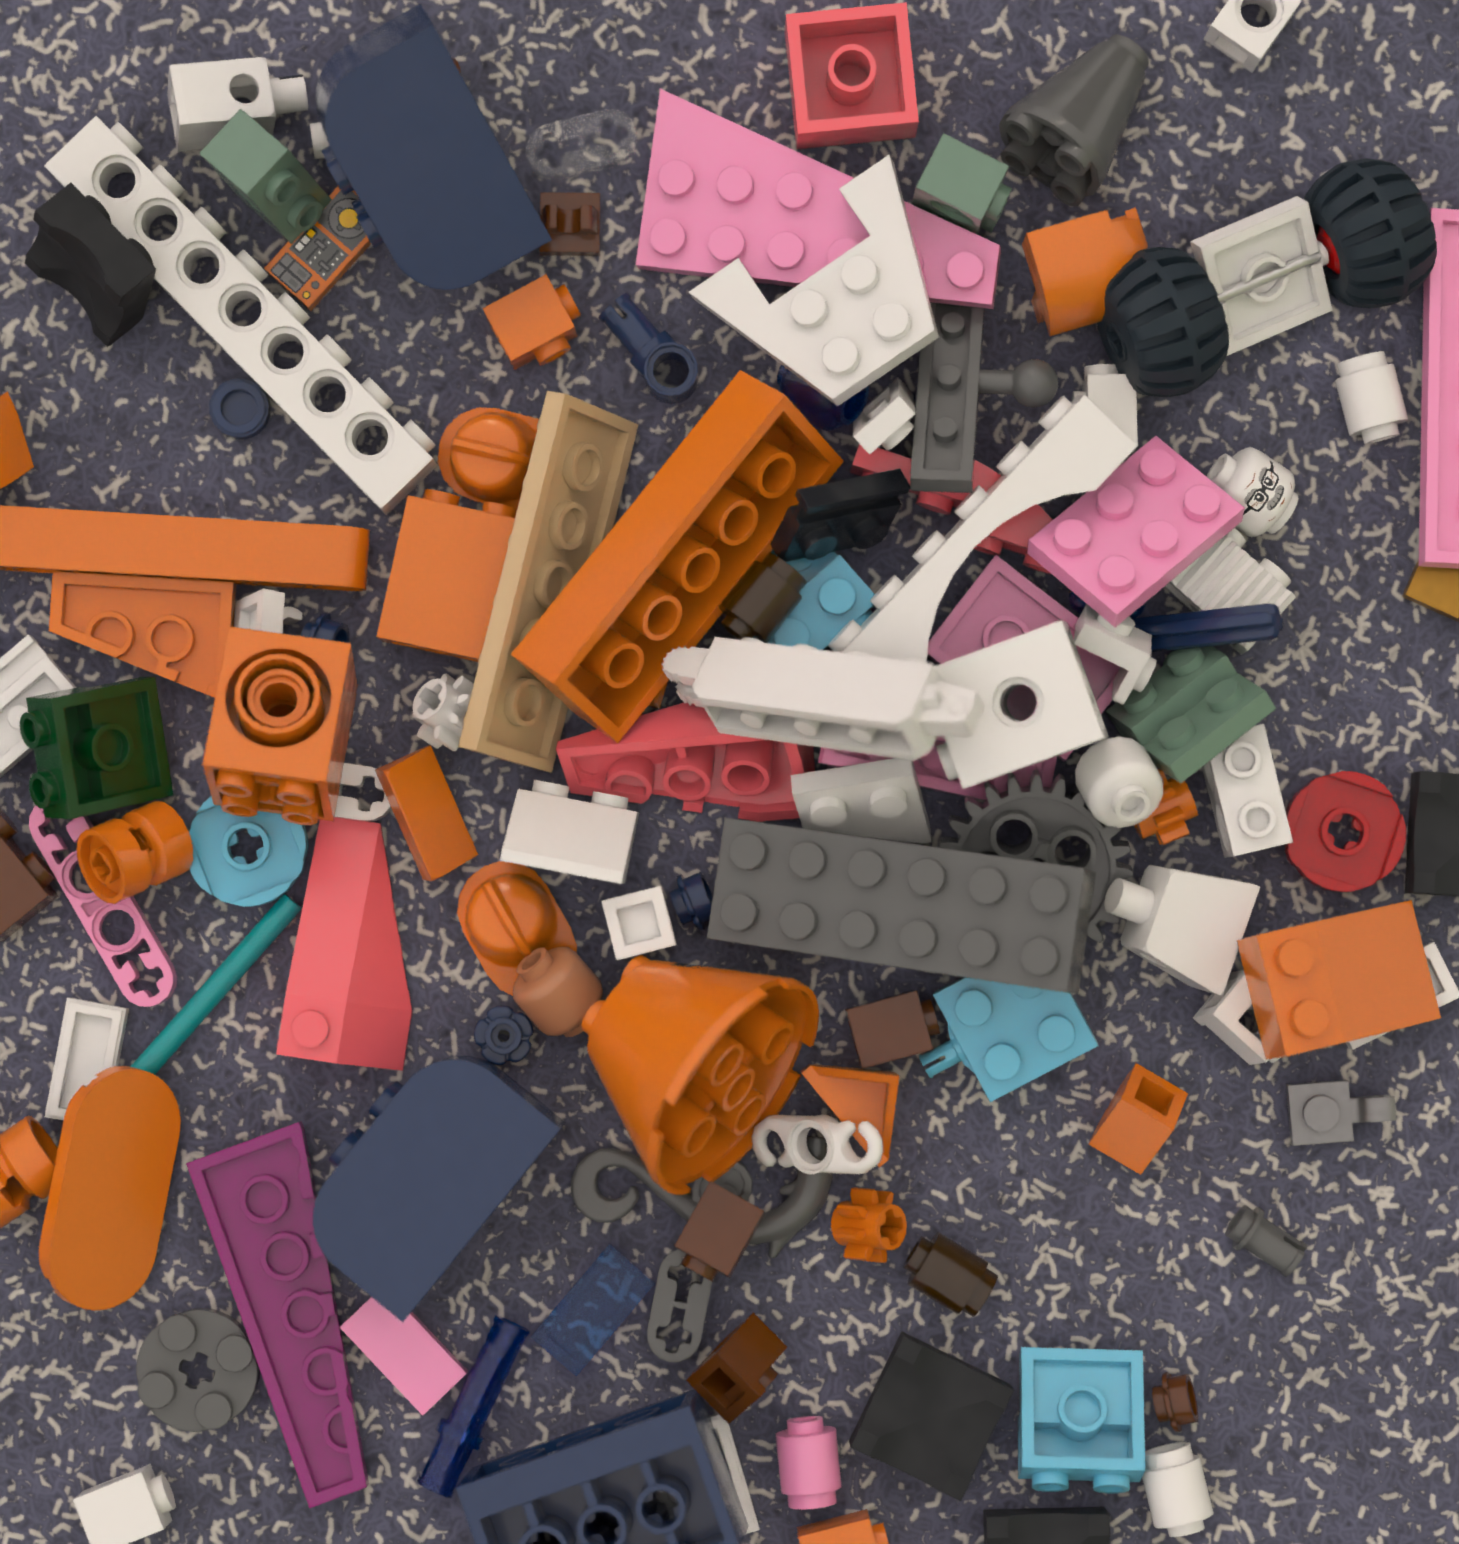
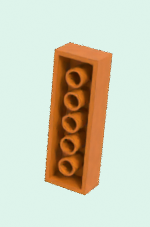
[511,370,844,743]

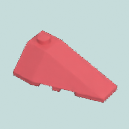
[556,702,815,822]
[276,817,413,1071]

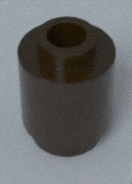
[719,553,807,643]
[903,1232,998,1317]

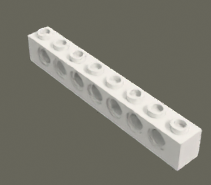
[44,116,438,516]

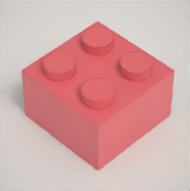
[785,2,919,149]

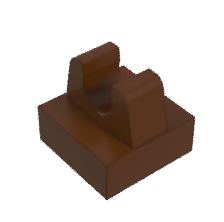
[540,192,601,256]

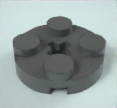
[136,1308,260,1432]

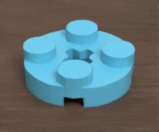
[189,797,308,907]

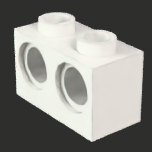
[1202,724,1293,858]

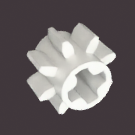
[412,673,474,752]

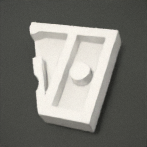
[791,758,932,844]

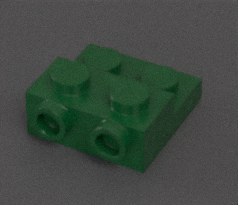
[20,677,173,819]

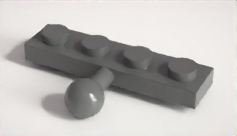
[910,302,1058,493]

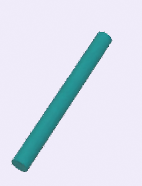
[130,894,302,1075]

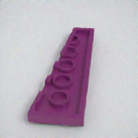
[186,1121,369,1508]

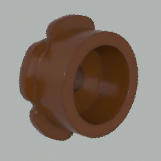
[1152,1372,1199,1432]

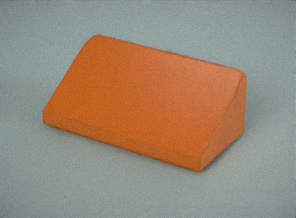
[375,745,478,882]

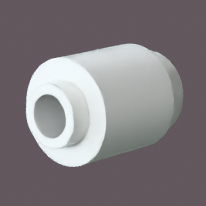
[1335,351,1408,444]
[1142,1442,1214,1537]

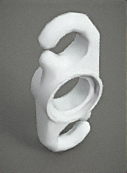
[752,1115,884,1174]

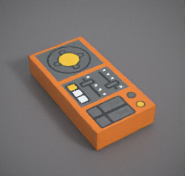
[264,186,371,311]

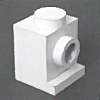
[1072,364,1138,453]
[1193,970,1281,1065]

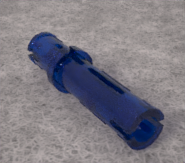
[416,1315,530,1498]

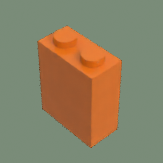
[376,489,517,662]

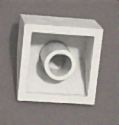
[500,780,639,884]

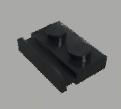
[770,469,911,562]

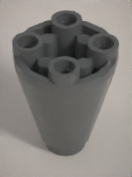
[999,35,1149,207]

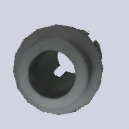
[1225,1205,1307,1277]

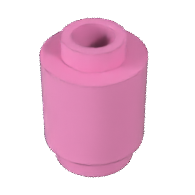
[776,1416,841,1509]

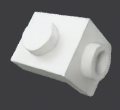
[1074,604,1157,705]

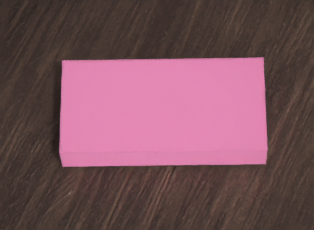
[339,1297,468,1416]

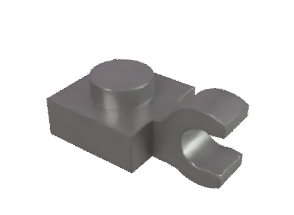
[1286,1080,1397,1146]

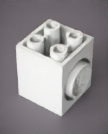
[934,620,1109,789]

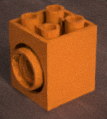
[202,626,358,825]

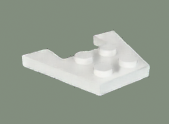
[689,155,939,406]

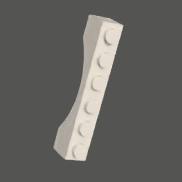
[828,394,1138,662]

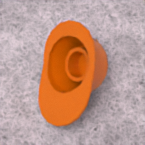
[438,407,539,509]
[457,861,577,996]

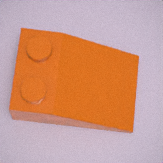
[1237,900,1441,1060]

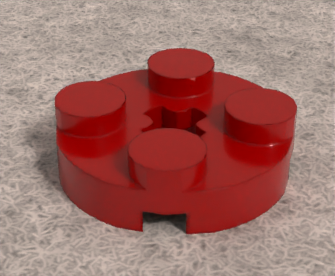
[1284,771,1406,892]

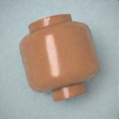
[513,947,603,1037]

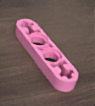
[29,806,177,1007]

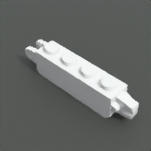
[661,637,984,761]

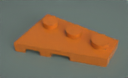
[49,571,236,698]

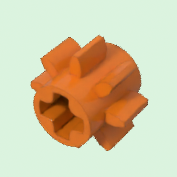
[1133,769,1198,845]
[831,1187,907,1263]

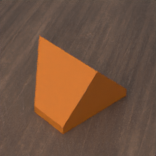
[800,1064,899,1168]

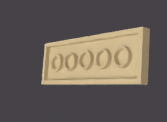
[458,391,639,773]

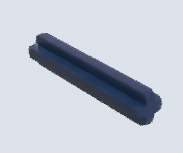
[1131,603,1284,652]

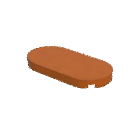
[39,1066,181,1310]

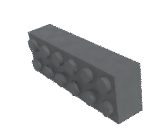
[707,818,1096,994]

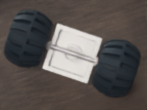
[1097,158,1437,398]

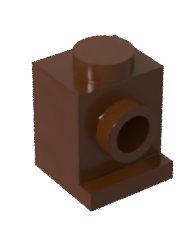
[686,1312,787,1424]

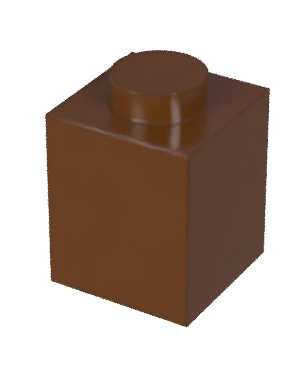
[845,990,940,1069]
[674,1181,765,1282]

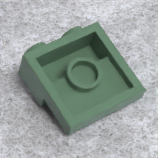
[1106,646,1276,784]

